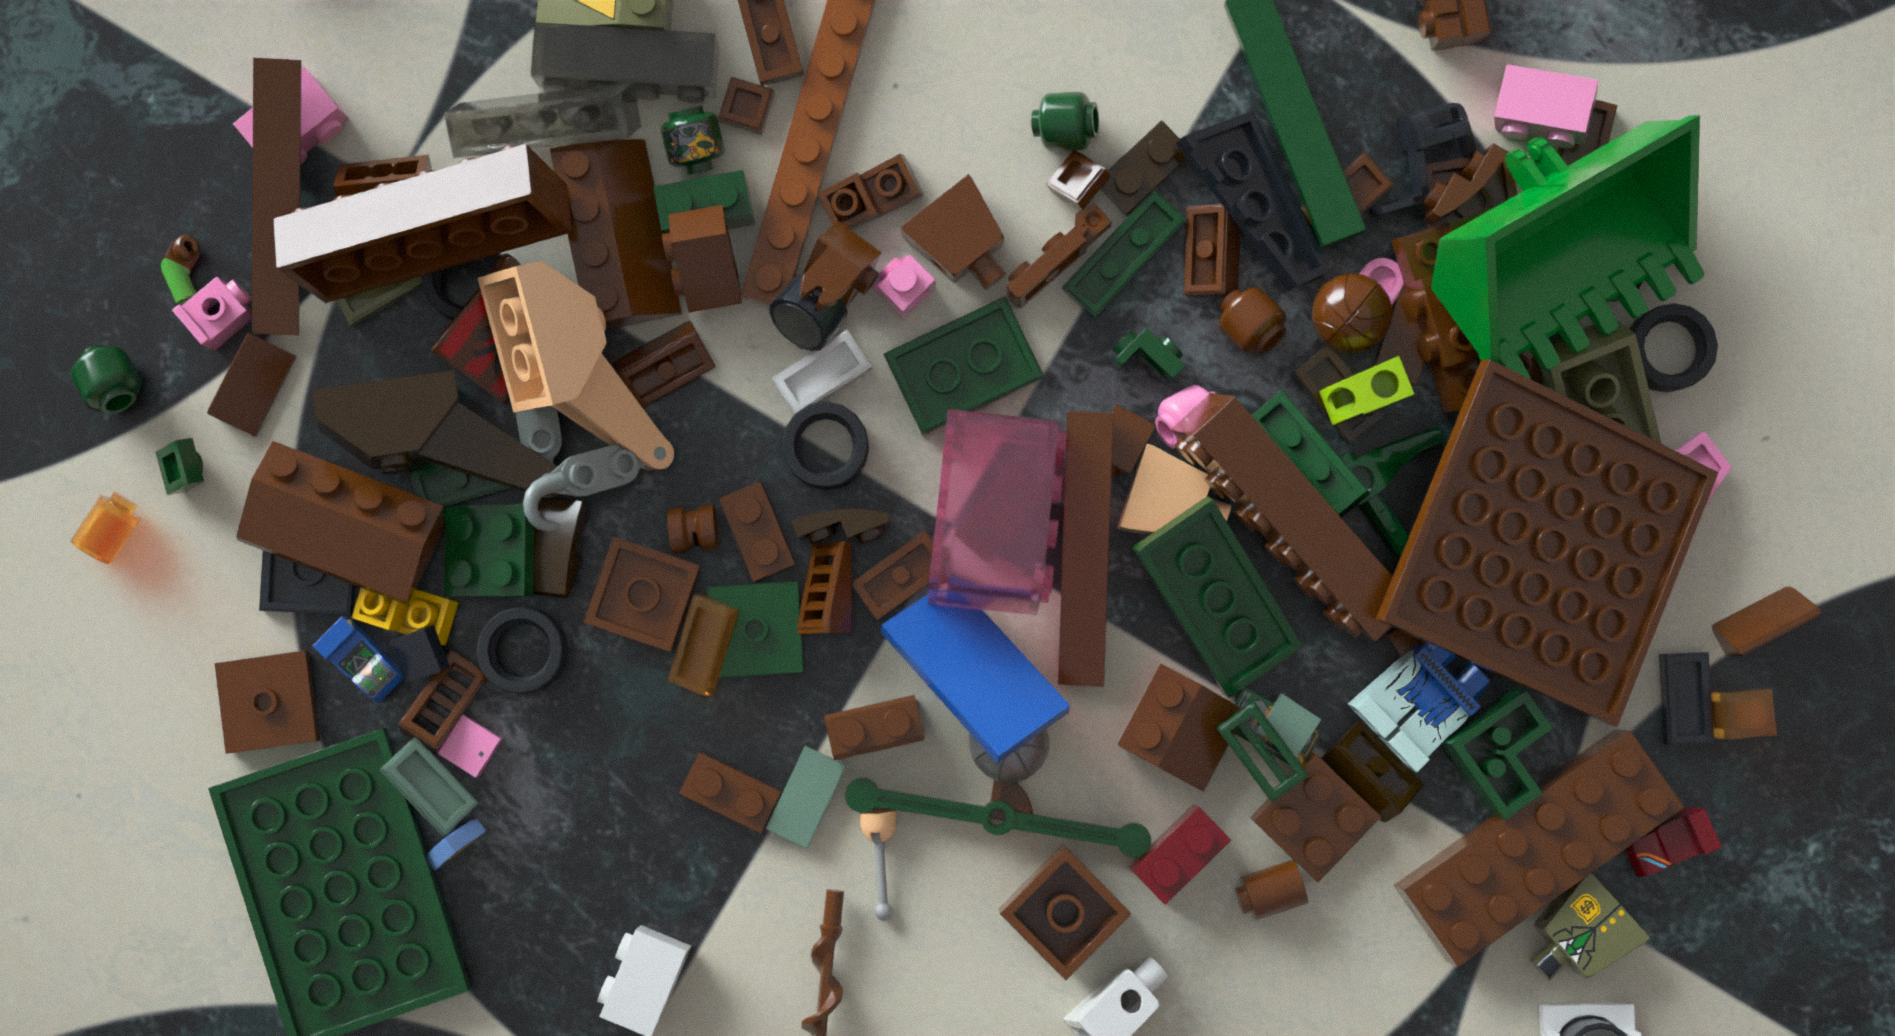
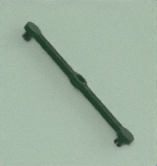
[845,777,1151,858]

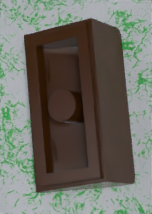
[1183,204,1240,298]
[612,320,716,407]
[207,333,297,437]
[1712,587,1821,656]

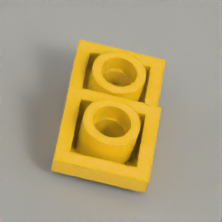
[351,588,459,646]

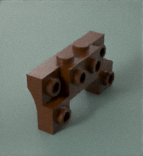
[1391,209,1543,413]

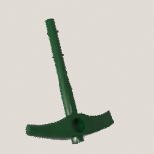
[1340,427,1473,664]

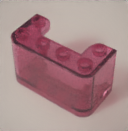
[928,409,1067,615]

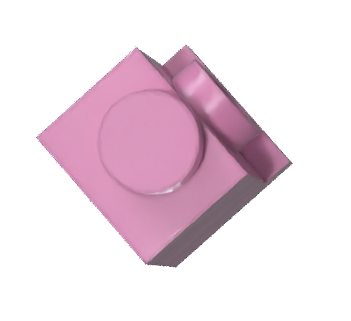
[872,254,936,319]
[172,277,252,351]

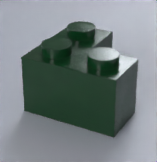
[1441,690,1553,820]

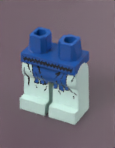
[1348,642,1490,772]

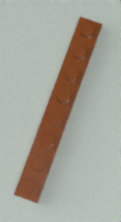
[741,0,876,305]

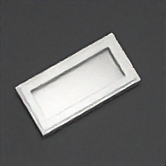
[772,330,872,414]

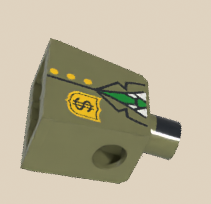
[1530,873,1650,981]

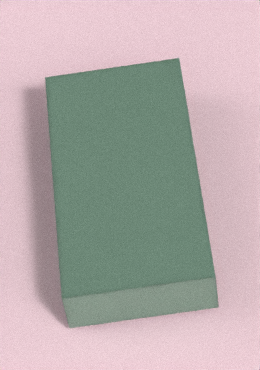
[379,737,478,836]
[766,745,846,848]

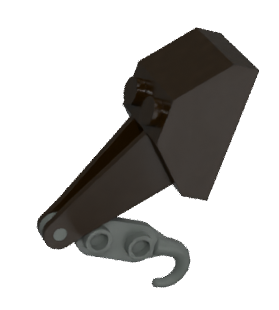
[311,370,562,499]

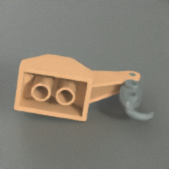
[478,260,674,532]

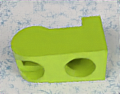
[1319,356,1414,425]

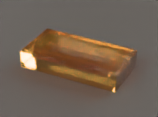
[668,595,739,696]

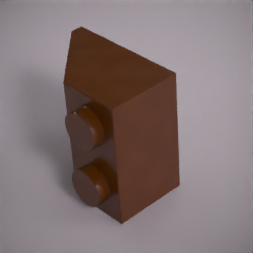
[1117,664,1242,792]

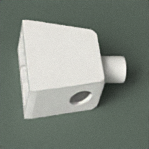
[1063,957,1168,1036]

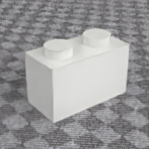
[597,925,691,1036]

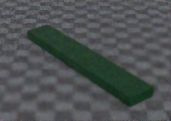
[1224,0,1366,249]

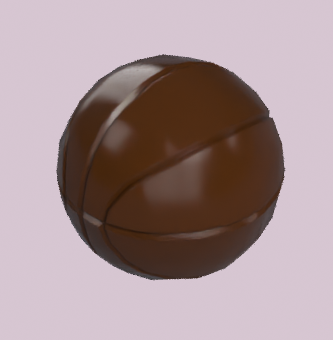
[1312,273,1393,353]

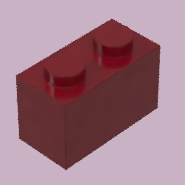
[1129,804,1231,905]

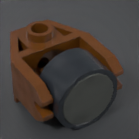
[769,221,882,351]

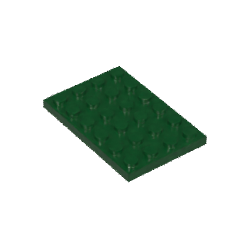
[208,728,472,1036]

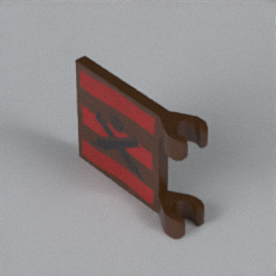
[430,253,521,403]

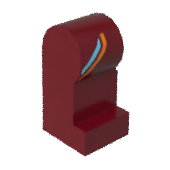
[1624,806,1722,877]

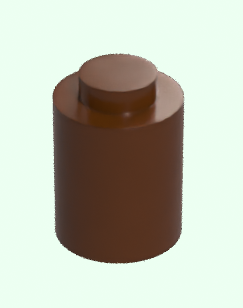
[1235,859,1308,921]

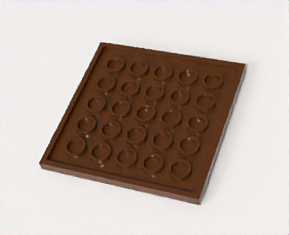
[1376,359,1719,727]

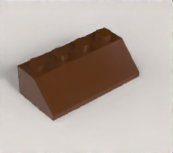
[550,139,682,331]
[236,441,445,605]

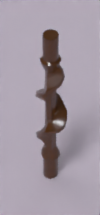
[801,889,844,1036]

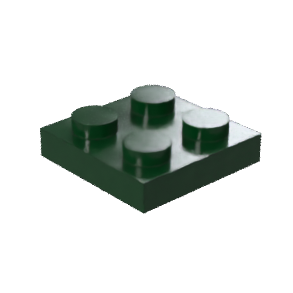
[444,504,534,597]

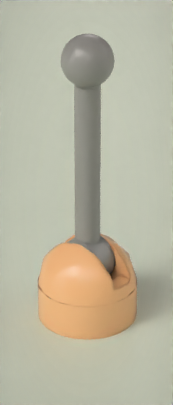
[859,809,897,921]

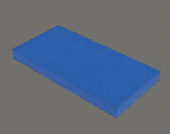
[881,578,1070,764]

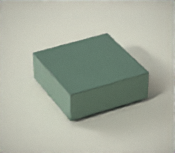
[1256,694,1321,758]

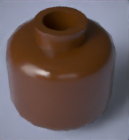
[1219,287,1287,355]

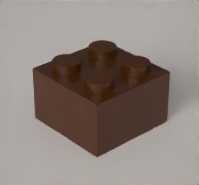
[998,844,1131,980]

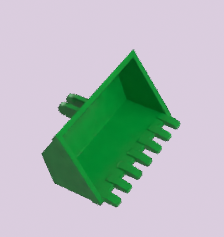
[1431,115,1705,379]

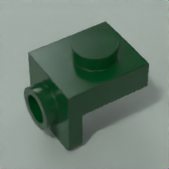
[1112,328,1185,384]

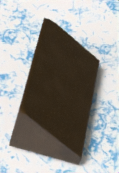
[1321,719,1424,822]

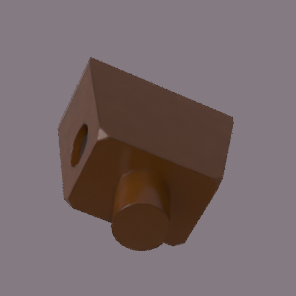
[901,174,1006,291]

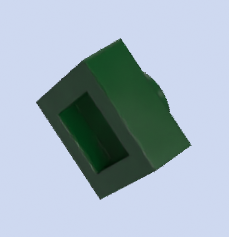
[155,438,204,495]

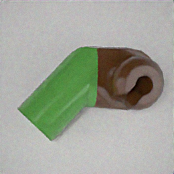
[161,235,200,305]

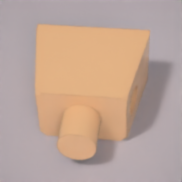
[1117,444,1231,535]

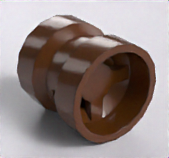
[667,504,719,553]

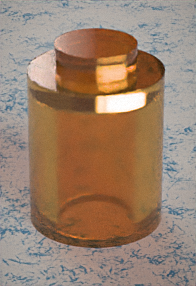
[70,492,141,565]

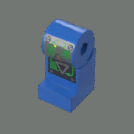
[313,616,404,703]

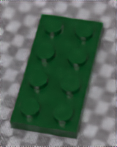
[1132,496,1303,698]

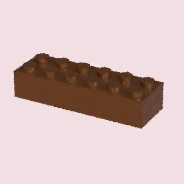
[274,144,572,303]
[1171,393,1393,642]
[1393,729,1684,967]

